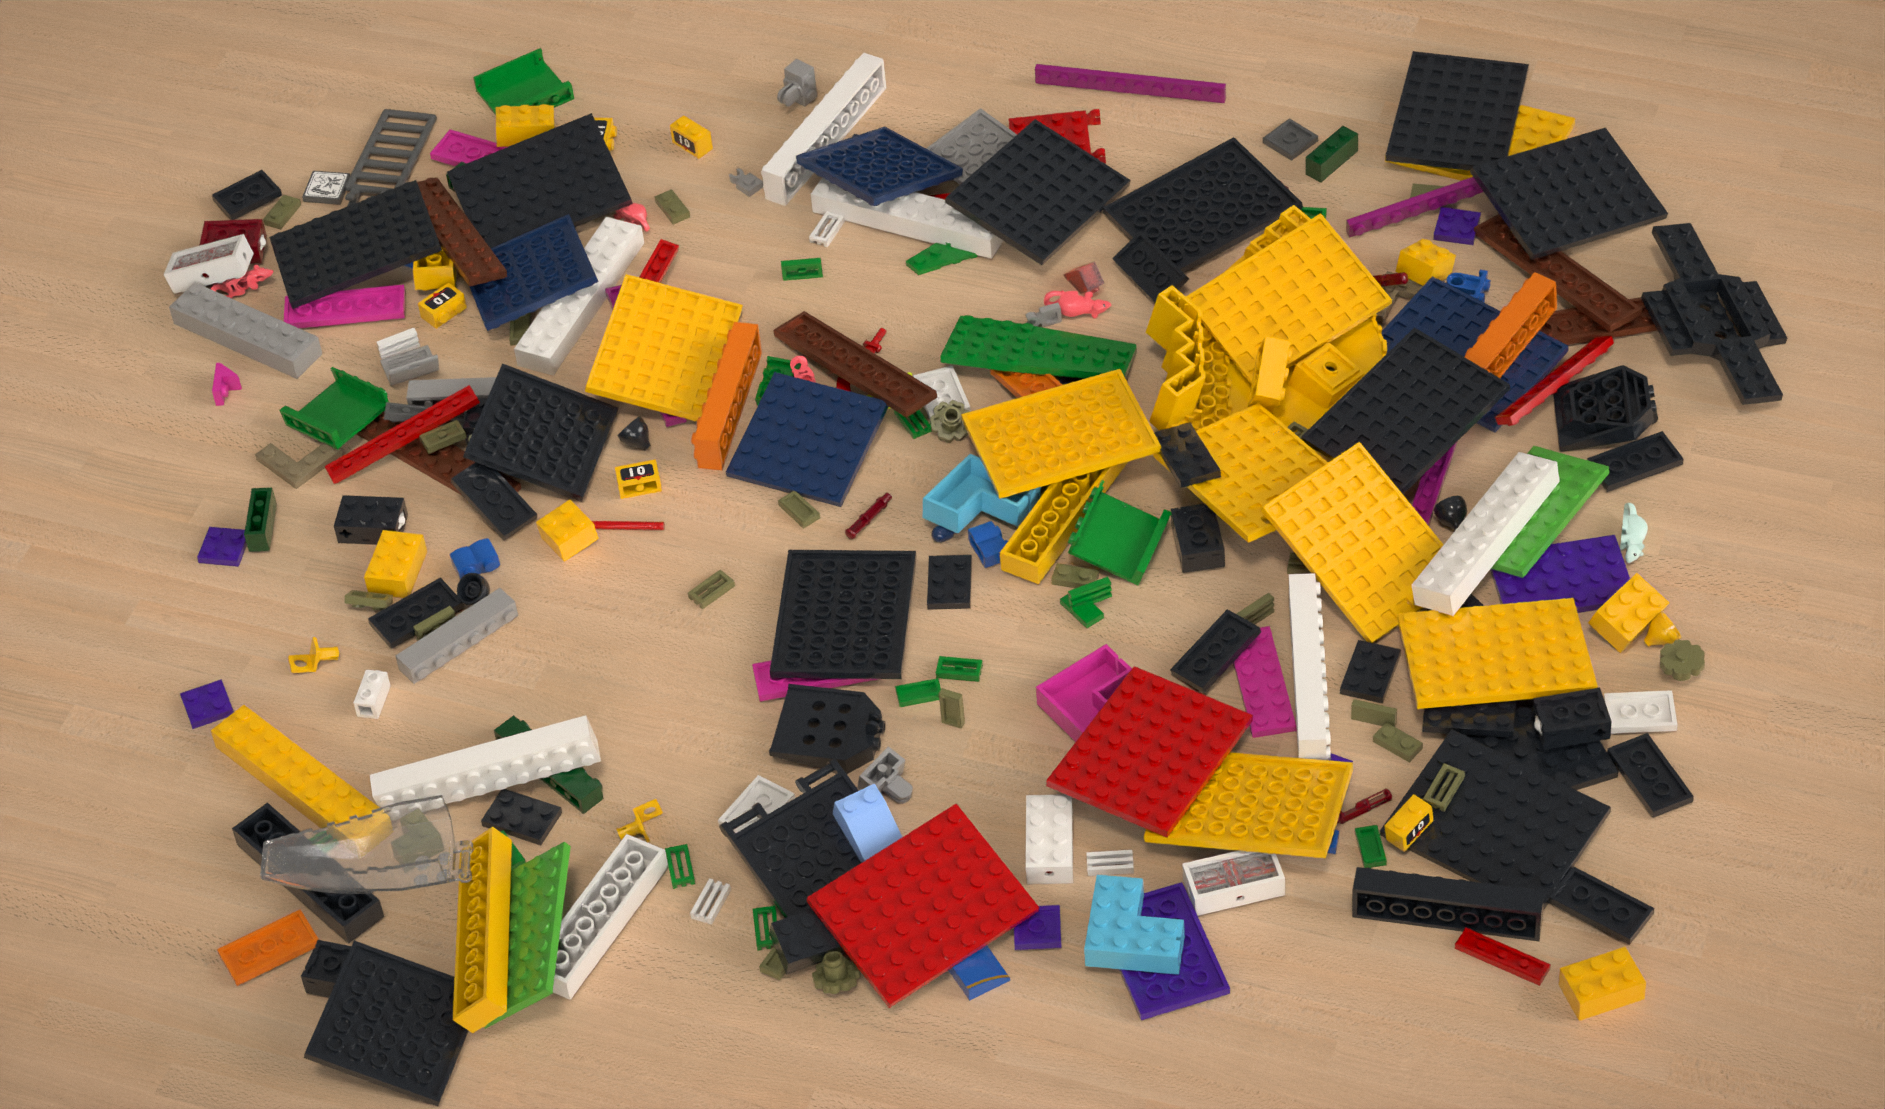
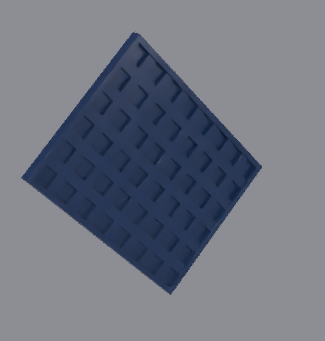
[1381,276,1569,433]

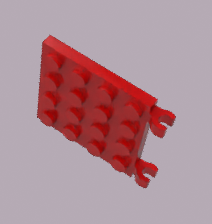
[1008,109,1106,163]

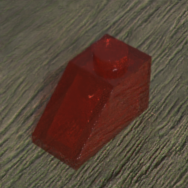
[1063,261,1105,294]

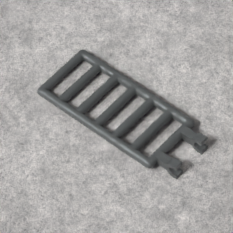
[345,109,437,206]

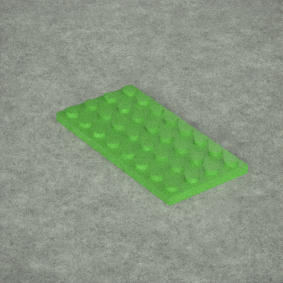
[1491,446,1609,578]
[484,842,571,1029]

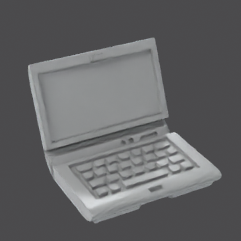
[380,345,439,386]

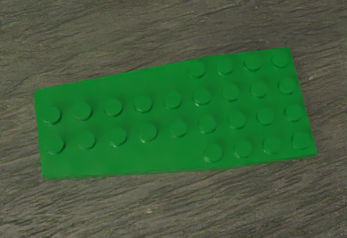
[940,315,1137,379]

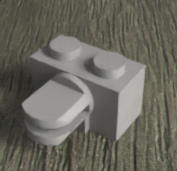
[777,59,817,107]
[857,746,913,804]

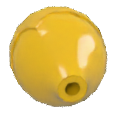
[1644,612,1682,647]

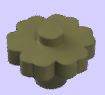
[930,400,970,443]
[1660,640,1705,681]
[812,951,861,994]

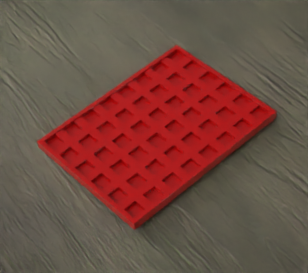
[1046,666,1253,838]
[806,803,1040,1008]

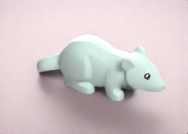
[1620,502,1648,563]

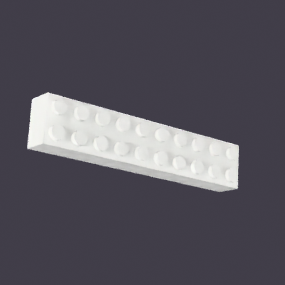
[761,53,886,206]
[811,178,1003,259]
[514,217,644,376]
[1412,452,1560,616]
[1289,573,1331,760]
[370,715,601,819]

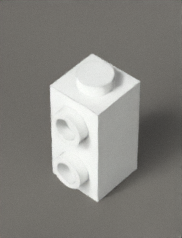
[353,670,390,719]

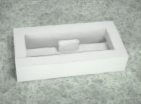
[809,211,845,247]
[377,328,420,359]
[1086,850,1134,876]
[690,878,731,925]

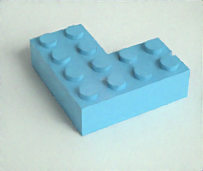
[922,454,1041,533]
[1084,875,1185,974]

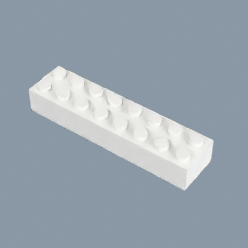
[553,834,668,1000]

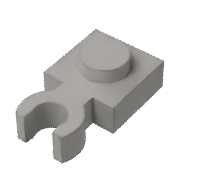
[729,168,764,197]
[1025,302,1062,327]

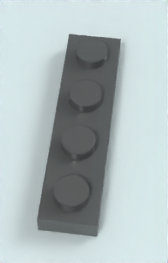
[384,402,467,428]

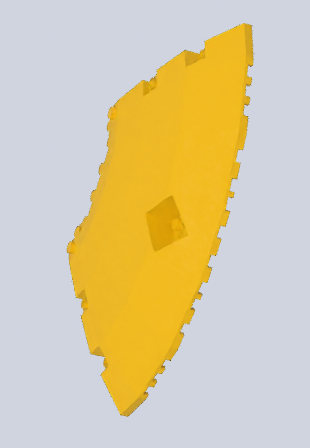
[1145,205,1387,463]

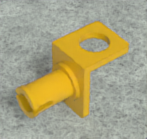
[288,637,339,673]
[616,799,663,843]

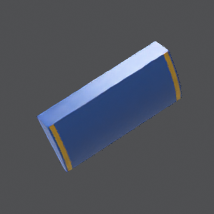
[948,945,1010,1001]

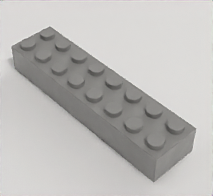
[169,282,322,379]

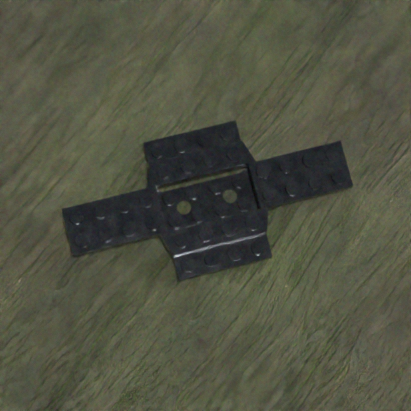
[1641,223,1788,405]

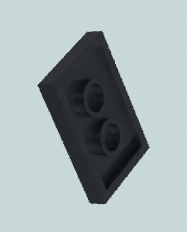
[212,170,282,220]
[927,555,972,610]
[1340,640,1401,704]
[481,789,562,846]

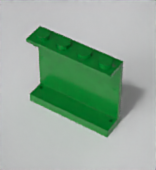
[473,48,574,115]
[279,367,389,450]
[1068,480,1171,585]

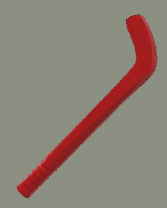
[592,521,665,530]

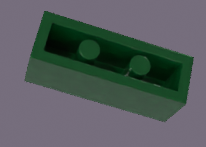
[1305,126,1358,183]
[244,487,277,552]

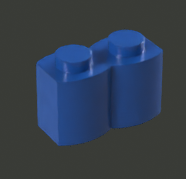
[968,521,1008,568]
[449,538,500,579]

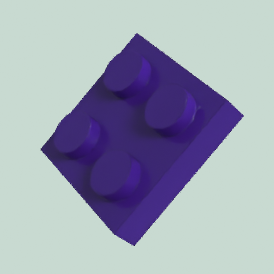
[1433,207,1481,245]
[197,527,247,567]
[180,679,234,729]
[1014,905,1062,950]

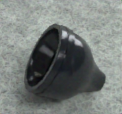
[617,416,651,451]
[1434,495,1467,530]
[457,573,490,605]

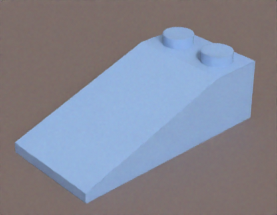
[833,784,902,863]

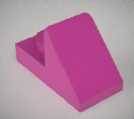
[212,362,242,406]

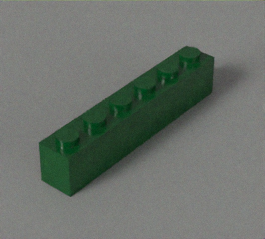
[494,715,604,814]

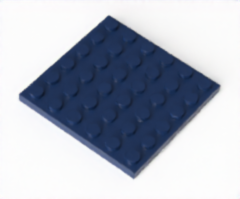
[796,126,963,206]
[470,214,599,331]
[726,372,888,507]

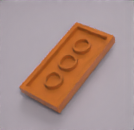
[990,369,1062,398]
[217,909,319,986]

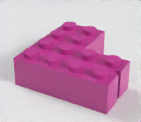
[1036,644,1132,742]

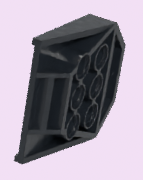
[1553,365,1658,452]
[769,684,886,774]

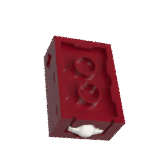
[199,219,267,264]

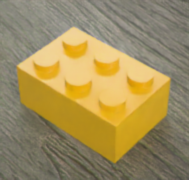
[496,104,555,147]
[1248,336,1292,413]
[364,530,427,598]
[1588,573,1669,653]
[1559,947,1646,1021]

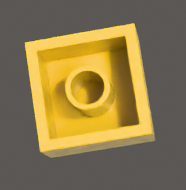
[1395,239,1456,286]
[413,247,457,291]
[536,499,599,562]

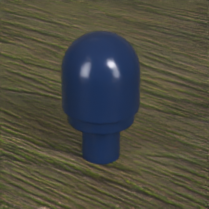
[931,525,955,543]

